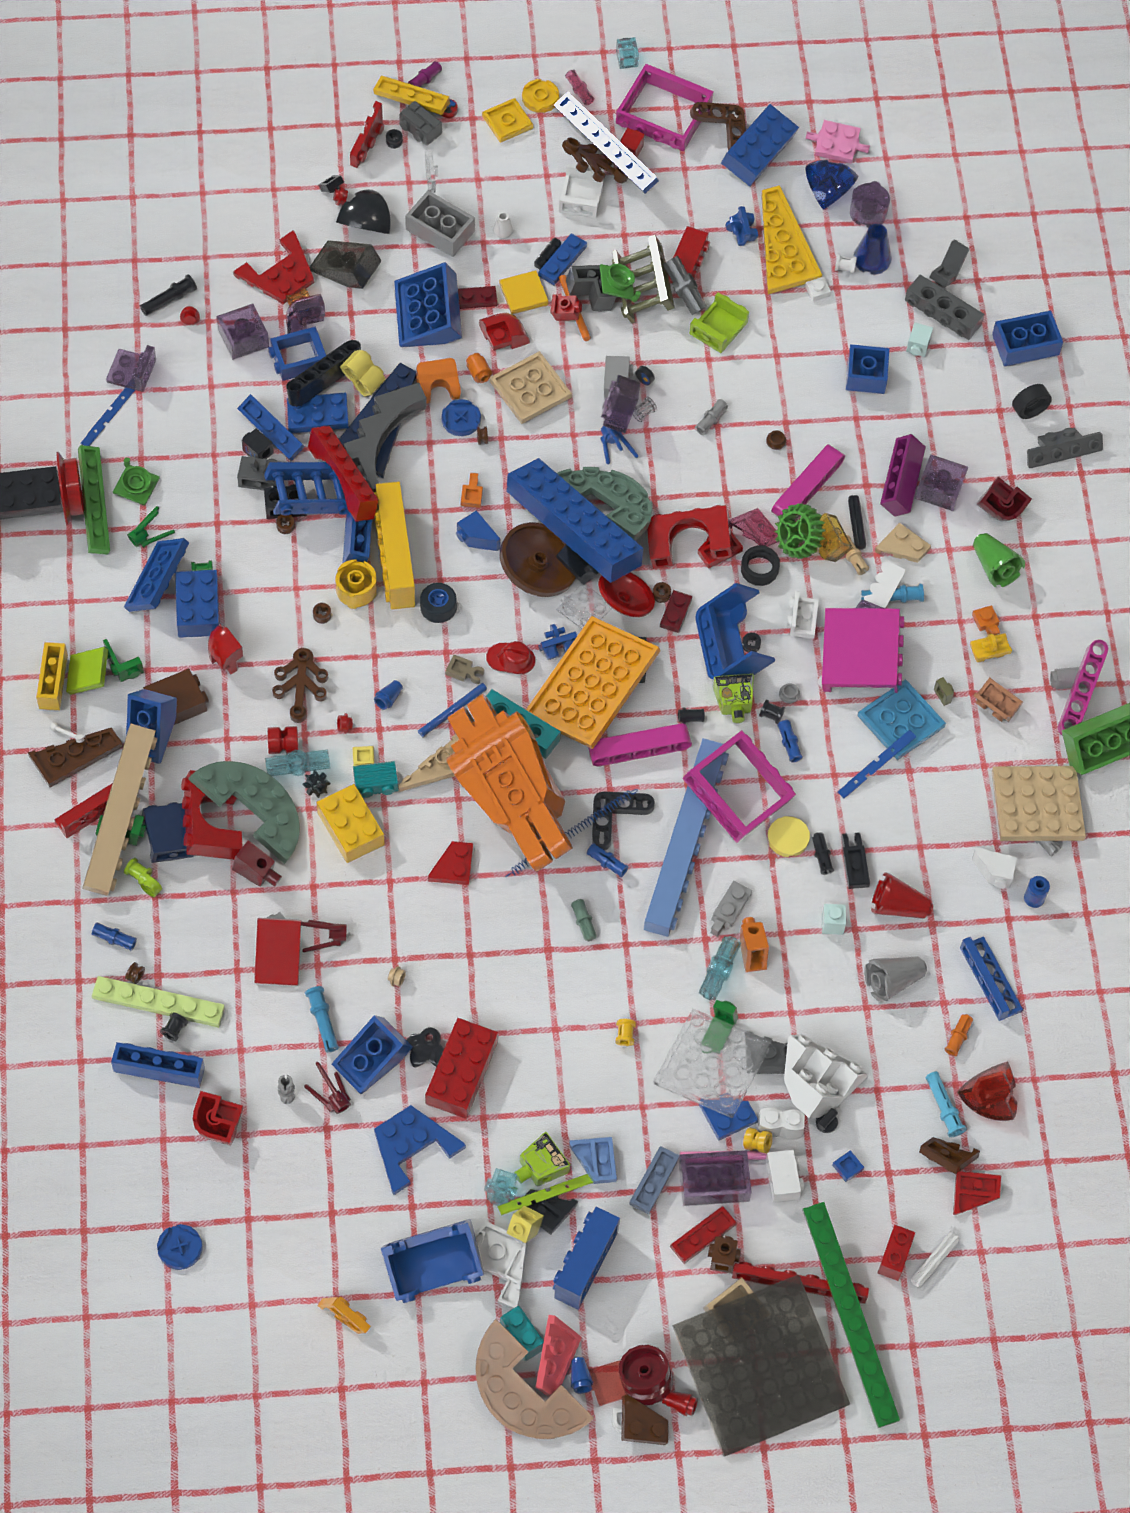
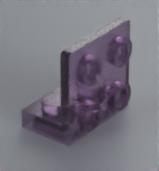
[106,345,156,392]

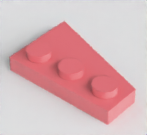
[535,1315,582,1397]

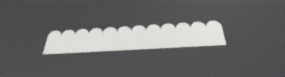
[818,562,906,694]

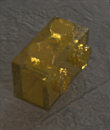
[819,513,853,562]

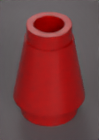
[662,1391,698,1416]

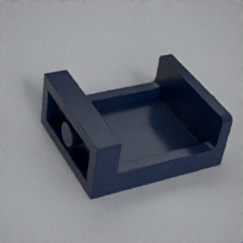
[142,802,194,863]

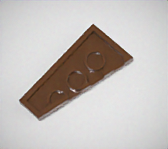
[28,727,123,788]

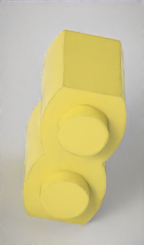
[340,350,386,397]

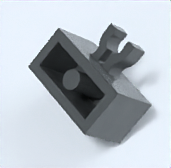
[237,456,281,490]

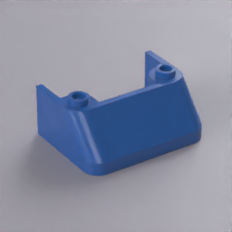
[695,583,775,680]

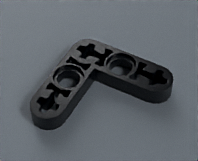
[592,791,655,851]

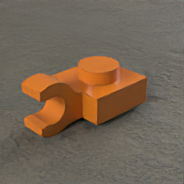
[461,473,483,508]
[972,605,1000,636]

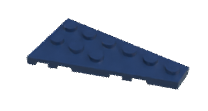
[339,363,416,478]

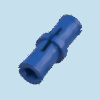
[777,720,803,762]
[587,843,628,877]
[91,922,137,951]

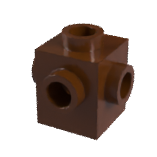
[708,1236,741,1274]

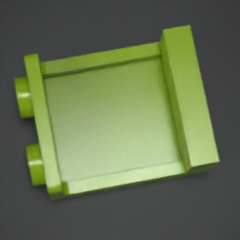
[689,292,749,353]

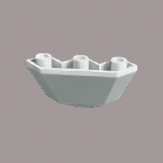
[784,1034,868,1118]

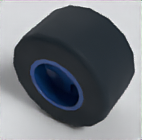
[420,583,457,623]

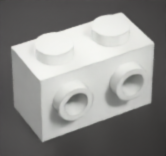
[765,1150,804,1202]

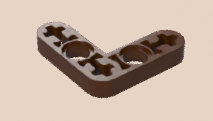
[690,102,746,150]

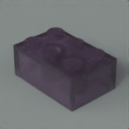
[679,1150,752,1206]

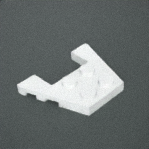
[455,1221,527,1309]

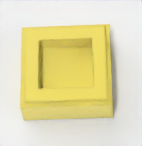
[353,746,374,766]

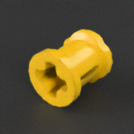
[615,1019,636,1046]

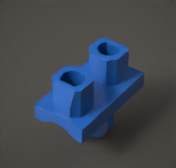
[725,206,758,246]
[538,624,577,660]

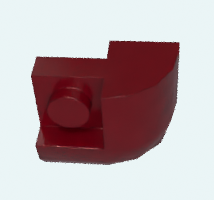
[977,476,1032,521]

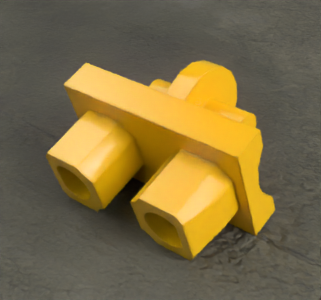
[970,633,1012,662]

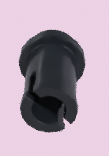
[678,707,705,724]

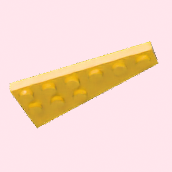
[761,185,822,294]

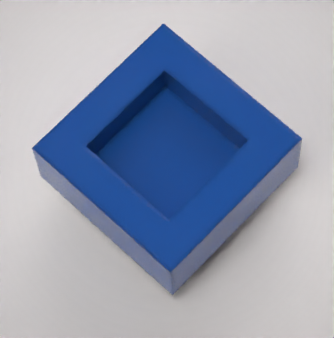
[832,1150,864,1182]

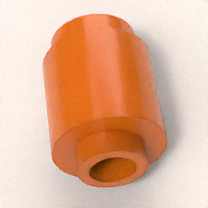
[466,353,492,383]

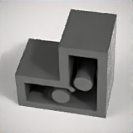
[566,265,617,311]

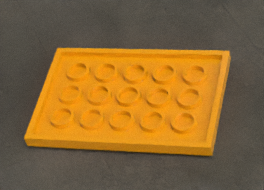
[526,616,660,749]

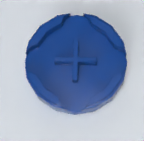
[441,399,481,436]
[157,1224,203,1270]

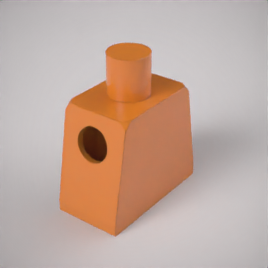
[740,917,769,972]

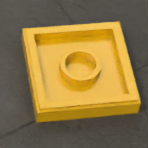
[482,98,533,143]
[499,270,548,314]

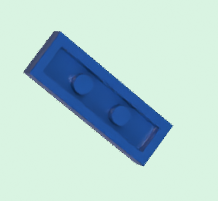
[538,233,587,285]

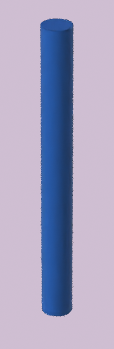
[418,683,487,737]

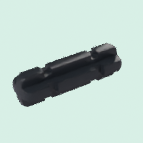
[534,238,561,270]

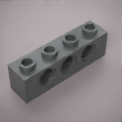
[905,274,984,340]

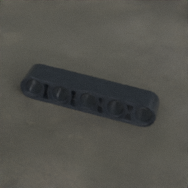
[286,340,361,407]

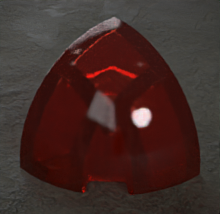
[957,1061,1017,1121]

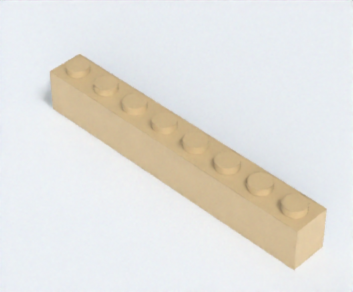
[82,724,157,896]

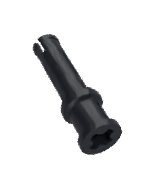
[139,274,197,316]

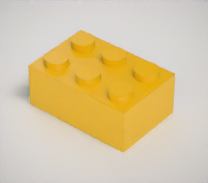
[316,784,385,863]

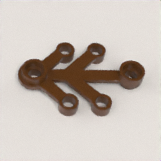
[562,137,628,183]
[272,648,328,723]

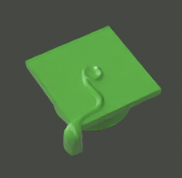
[600,264,641,302]
[113,457,160,506]

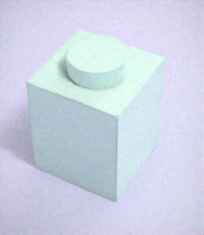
[906,322,933,357]
[822,904,846,935]

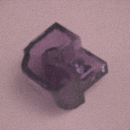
[286,294,325,334]

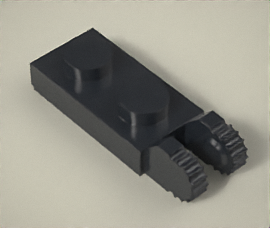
[841,832,870,889]

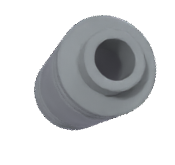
[1050,667,1089,689]

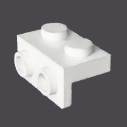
[787,591,819,639]

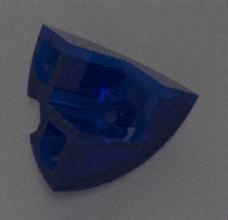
[805,160,859,210]

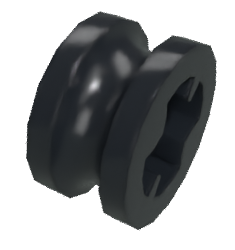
[386,129,403,149]
[742,632,761,653]

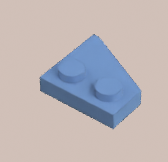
[569,1137,617,1184]

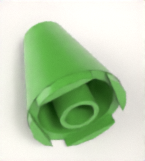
[973,533,1025,587]

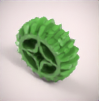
[774,504,826,559]

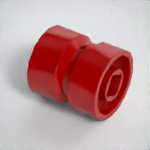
[268,726,298,754]

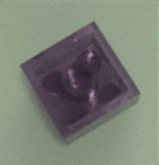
[216,303,269,360]
[601,375,640,433]
[915,454,968,511]

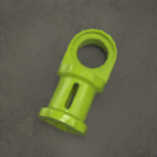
[124,858,162,898]

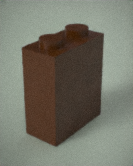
[143,668,209,725]

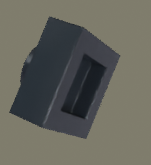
[318,175,344,193]

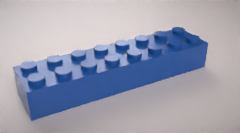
[506,458,644,583]

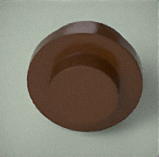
[766,430,786,450]

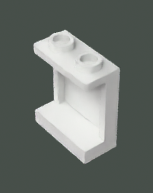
[559,164,605,218]

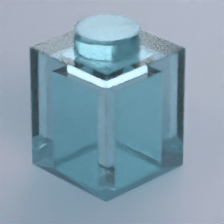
[616,37,639,69]

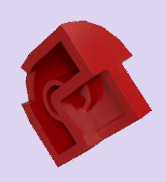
[479,313,530,351]
[208,624,243,675]
[193,1091,243,1146]

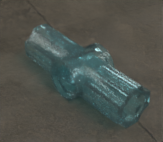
[265,749,330,776]
[699,936,741,1000]

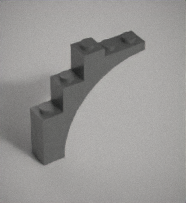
[343,383,427,492]

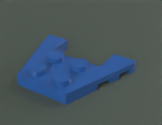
[374,1105,466,1195]

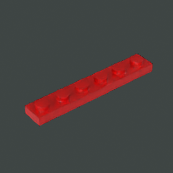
[732,1262,869,1304]

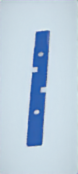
[80,378,142,446]
[837,730,916,799]

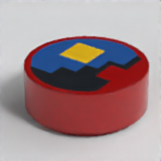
[441,99,458,118]

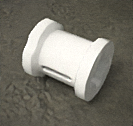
[835,254,857,273]

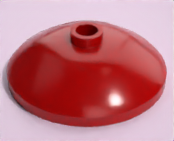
[598,572,655,617]

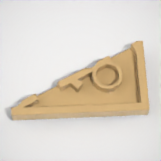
[398,734,459,792]

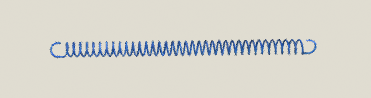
[505,789,638,877]

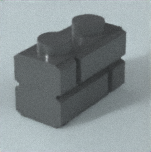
[399,101,442,145]

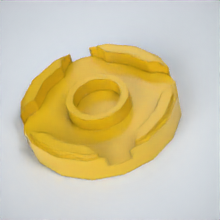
[522,79,559,113]

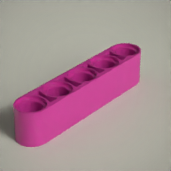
[771,444,845,516]
[1058,639,1109,736]
[588,723,692,767]

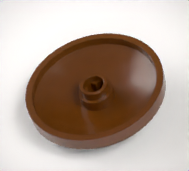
[499,522,576,597]

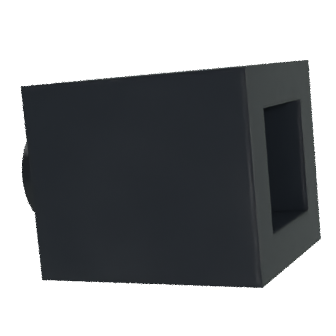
[241,428,274,459]

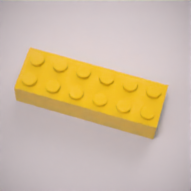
[374,481,415,610]

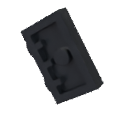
[556,544,599,585]

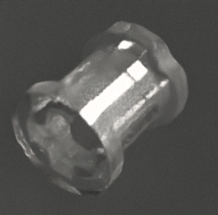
[631,396,657,422]

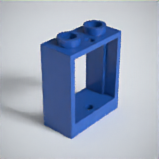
[268,326,326,381]

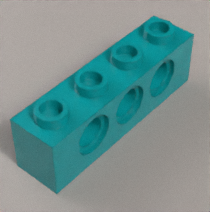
[486,689,561,759]

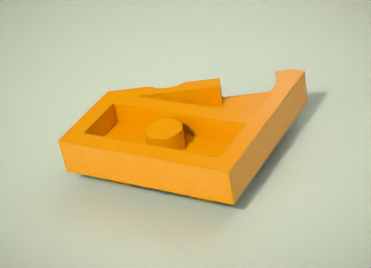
[317,1297,371,1334]

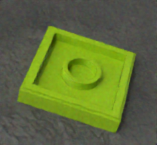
[66,647,108,695]

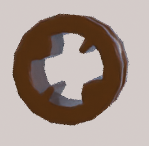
[477,426,488,445]
[276,514,295,534]
[653,582,671,603]
[313,603,331,624]
[125,962,145,984]

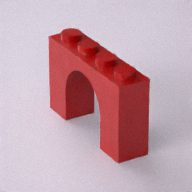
[647,505,733,569]
[181,770,243,860]

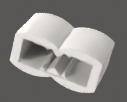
[758,1108,805,1140]

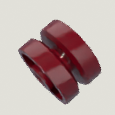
[619,1345,673,1405]

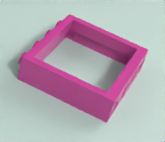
[616,64,714,151]
[682,730,796,843]

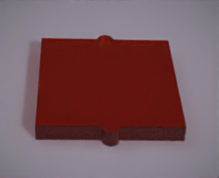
[589,1360,626,1406]

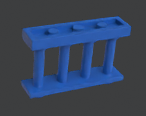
[264,462,348,516]

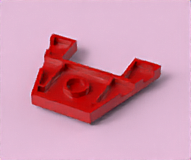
[233,230,315,304]

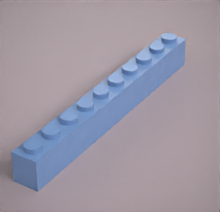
[644,738,729,937]

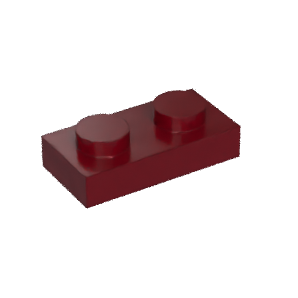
[458,286,497,309]
[660,590,693,633]

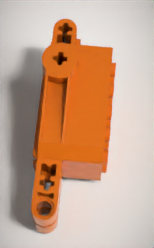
[446,694,573,872]

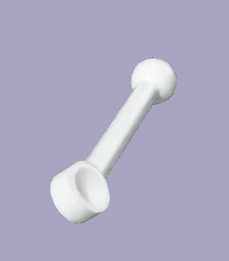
[50,723,84,743]

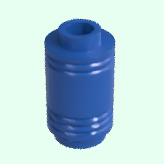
[1024,876,1050,908]

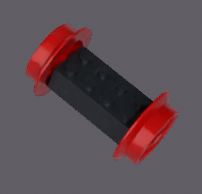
[0,451,84,525]

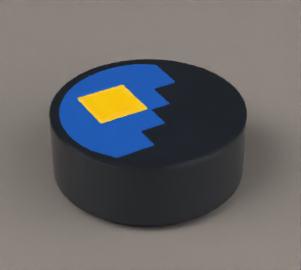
[635,366,655,386]

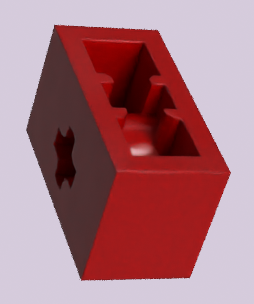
[877,1224,916,1281]

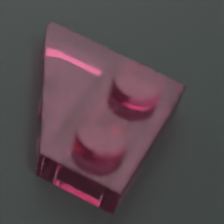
[730,508,778,547]

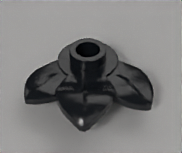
[407,1027,444,1068]

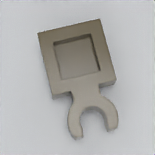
[445,655,485,684]

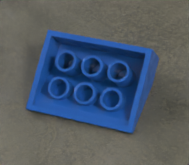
[394,262,462,347]

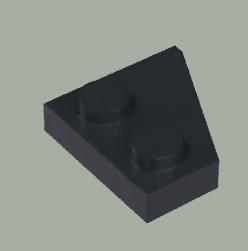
[518,1189,578,1235]

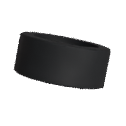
[1012,384,1052,419]
[741,545,780,586]

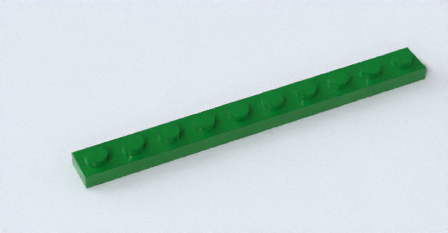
[802,1202,900,1428]

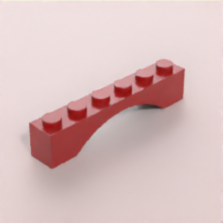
[308,426,378,521]

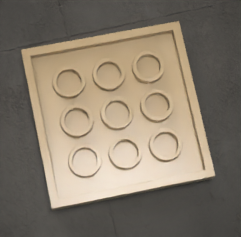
[992,766,1086,841]

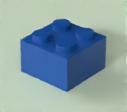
[845,344,890,394]

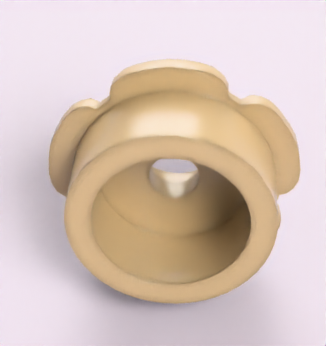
[388,966,406,987]

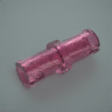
[565,70,594,106]

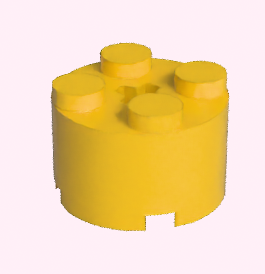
[335,560,377,609]

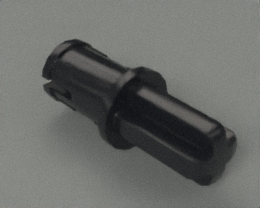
[812,832,834,875]

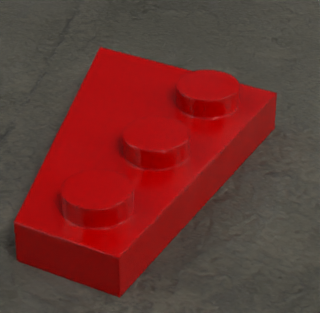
[350,101,384,168]

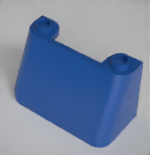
[381,1219,484,1303]

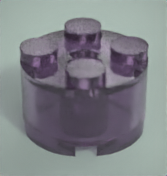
[850,181,890,228]

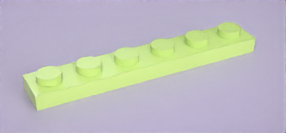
[92,976,225,1028]

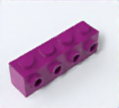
[880,434,926,517]

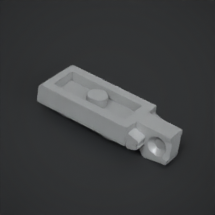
[710,880,752,937]

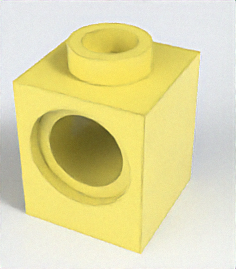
[507,1206,544,1243]

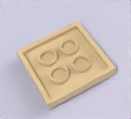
[490,351,572,424]

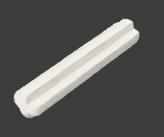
[911,1232,959,1288]

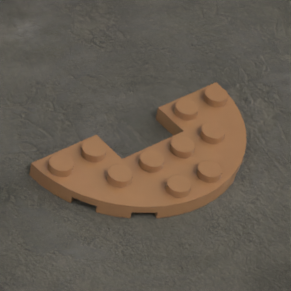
[475,1319,594,1439]

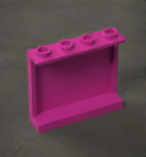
[822,608,904,693]

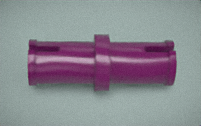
[408,61,442,87]

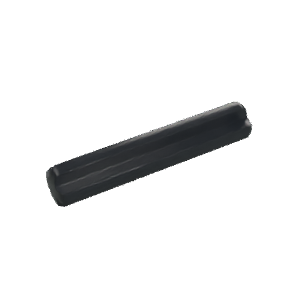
[848,495,866,550]

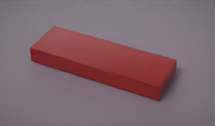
[670,1206,737,1264]

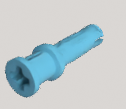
[925,1071,967,1138]

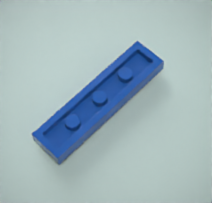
[237,394,305,461]

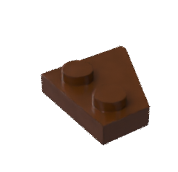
[919,1137,980,1174]
[621,1395,668,1445]

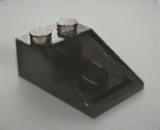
[309,240,382,289]

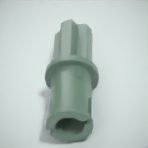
[571,899,596,942]

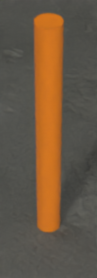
[559,275,591,341]

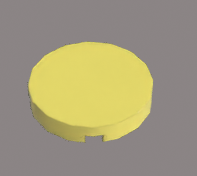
[767,816,810,857]

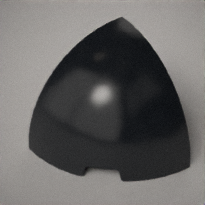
[336,189,390,234]

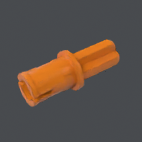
[945,1014,973,1056]

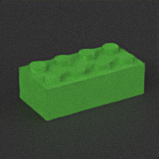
[1062,703,1130,775]

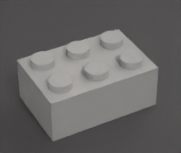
[405,190,475,257]

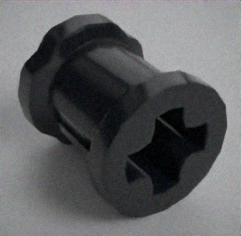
[759,699,786,724]
[160,1012,188,1041]

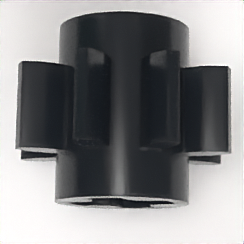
[302,770,331,798]

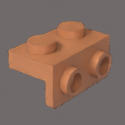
[973,677,1024,722]

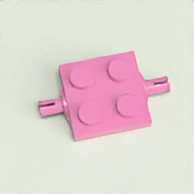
[806,120,870,164]

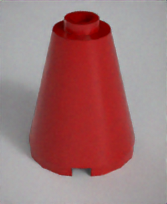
[871,872,933,919]

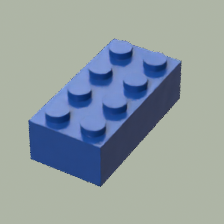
[721,104,799,187]
[552,1206,620,1310]

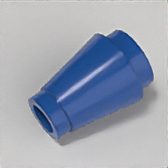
[374,680,403,710]
[571,1357,594,1394]

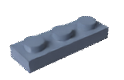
[629,1146,680,1215]

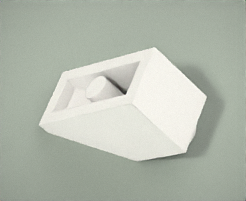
[972,847,1017,888]

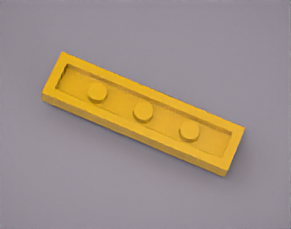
[373,75,450,115]

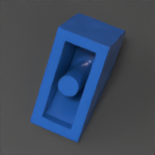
[456,510,501,551]

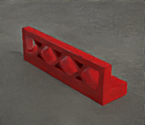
[54,783,113,838]

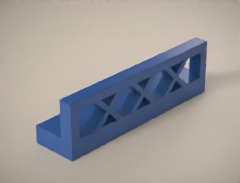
[960,936,1023,1021]

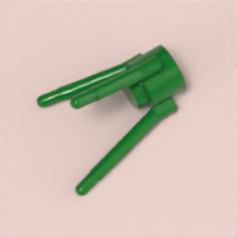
[127,506,175,548]

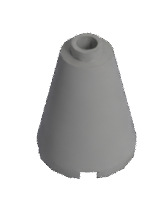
[864,957,927,1002]

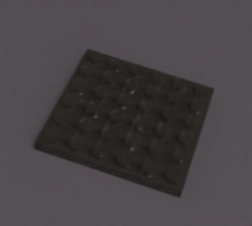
[672,1274,851,1457]

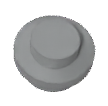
[779,683,800,703]

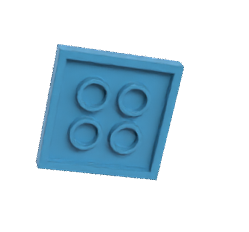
[857,679,946,760]

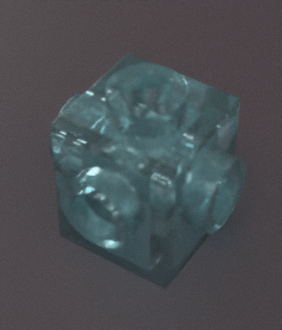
[484,1168,518,1206]

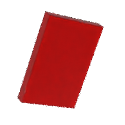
[254,918,302,986]

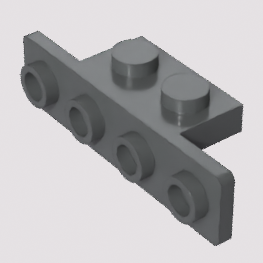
[1027,428,1103,468]

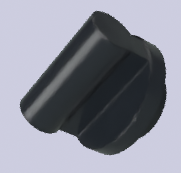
[816,1108,838,1133]

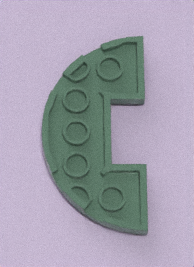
[557,467,652,541]
[188,761,300,864]

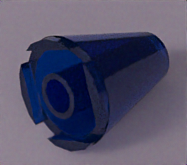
[853,224,892,275]

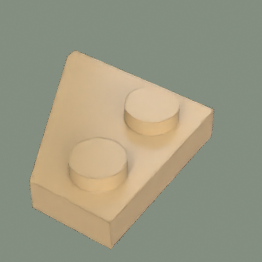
[875,523,931,563]

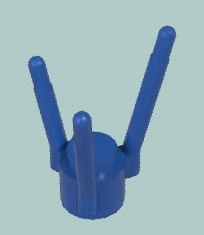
[600,423,638,464]

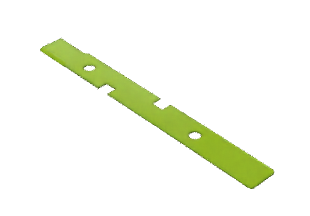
[497,1174,593,1215]

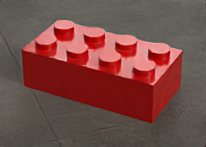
[425,1017,498,1119]

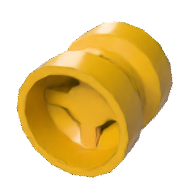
[743,1128,773,1154]

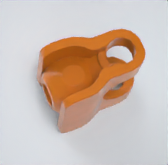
[416,358,461,404]

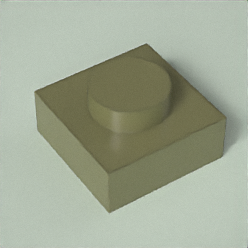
[934,677,954,706]

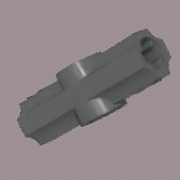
[663,256,707,315]

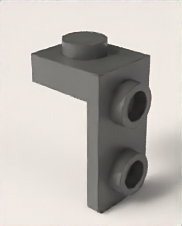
[929,239,969,287]

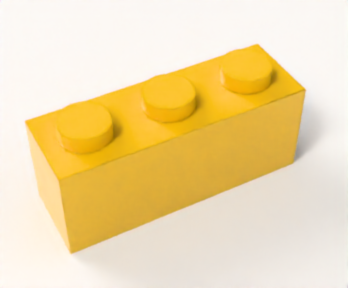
[36,642,68,710]

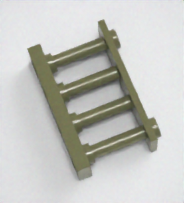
[612,235,675,324]

